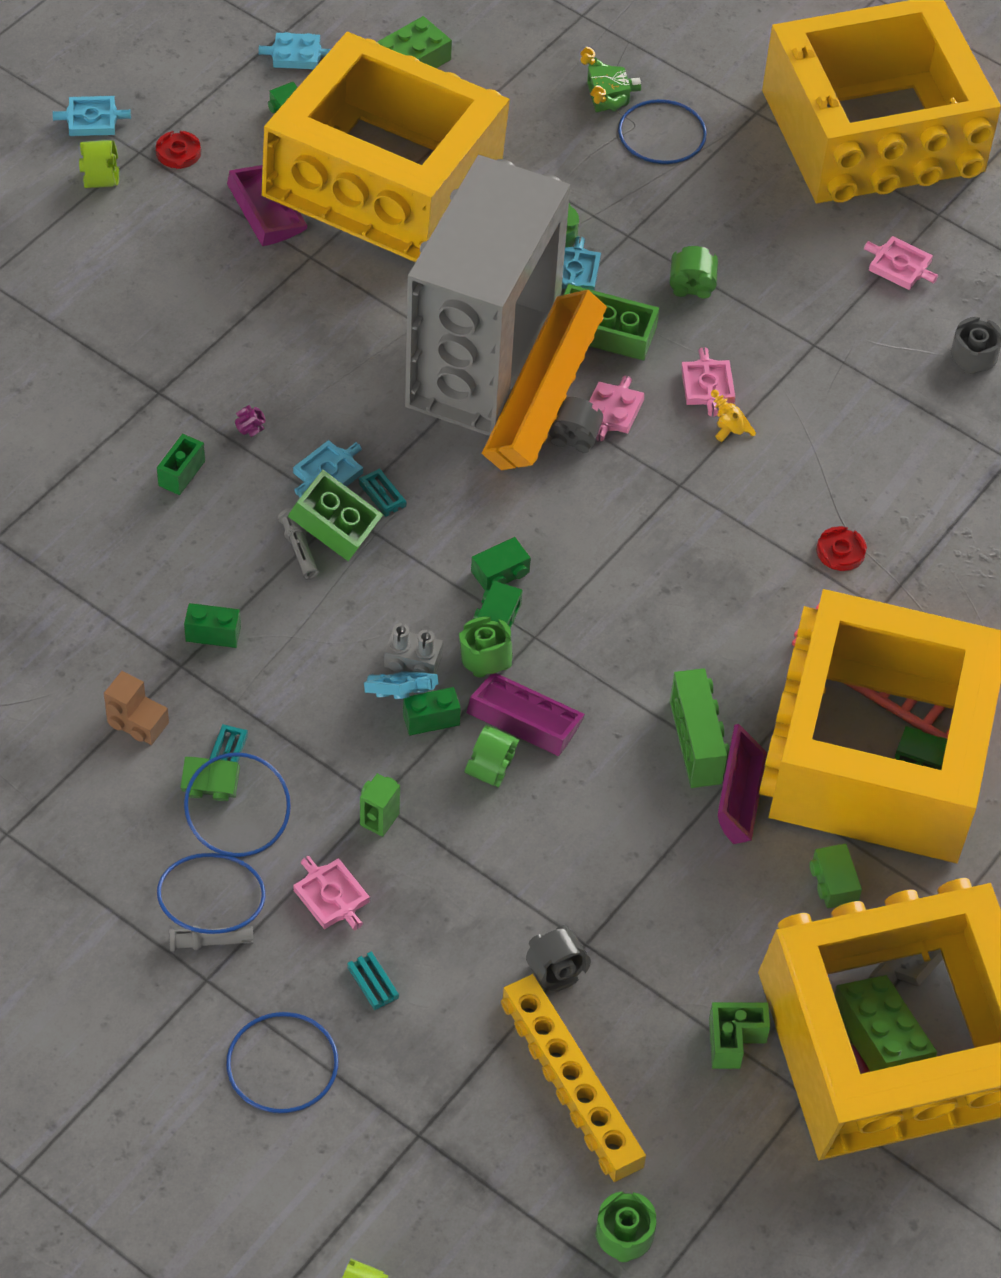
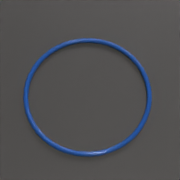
[618,99,707,164]
[184,753,291,857]
[157,853,266,934]
[226,1012,339,1113]

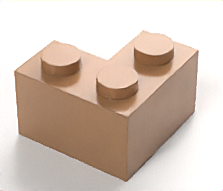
[104,671,169,745]

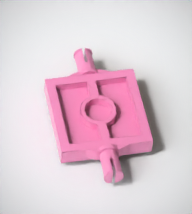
[864,236,938,290]
[681,347,735,417]
[589,376,644,441]
[293,856,370,931]

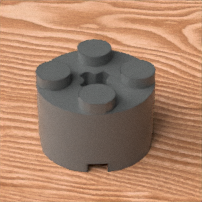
[951,317,1001,374]
[549,397,603,453]
[526,925,591,991]

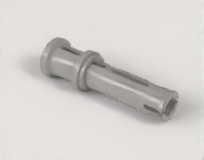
[278,508,319,579]
[169,925,254,952]

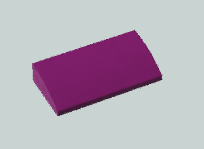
[227,165,308,246]
[466,673,585,756]
[718,724,767,844]

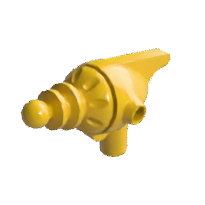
[711,390,756,442]

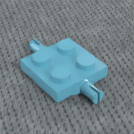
[259,32,331,69]
[53,96,131,136]
[562,236,601,290]
[293,440,363,497]
[364,671,439,699]

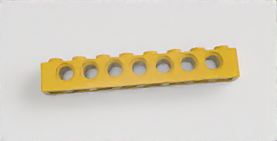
[501,974,646,1182]

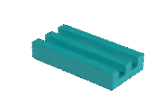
[359,468,407,517]
[209,724,248,762]
[347,951,399,1010]

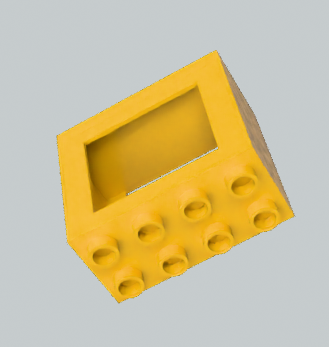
[762,0,1001,204]
[262,31,510,262]
[759,589,1001,864]
[758,878,1001,1161]

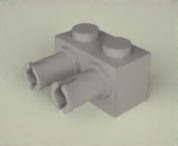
[384,623,443,674]

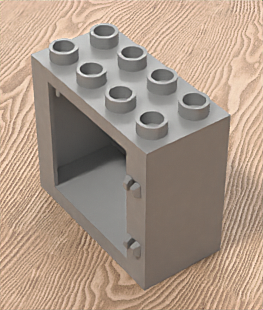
[405,154,570,436]

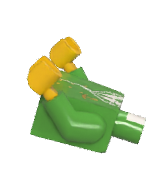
[580,47,641,112]

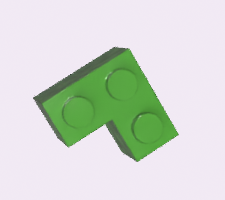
[709,1002,770,1069]

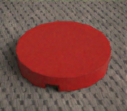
[156,131,201,169]
[816,526,867,571]

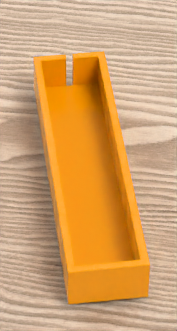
[481,289,607,470]

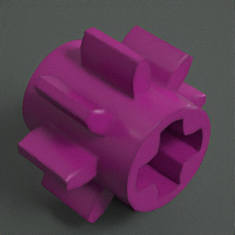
[235,405,266,437]

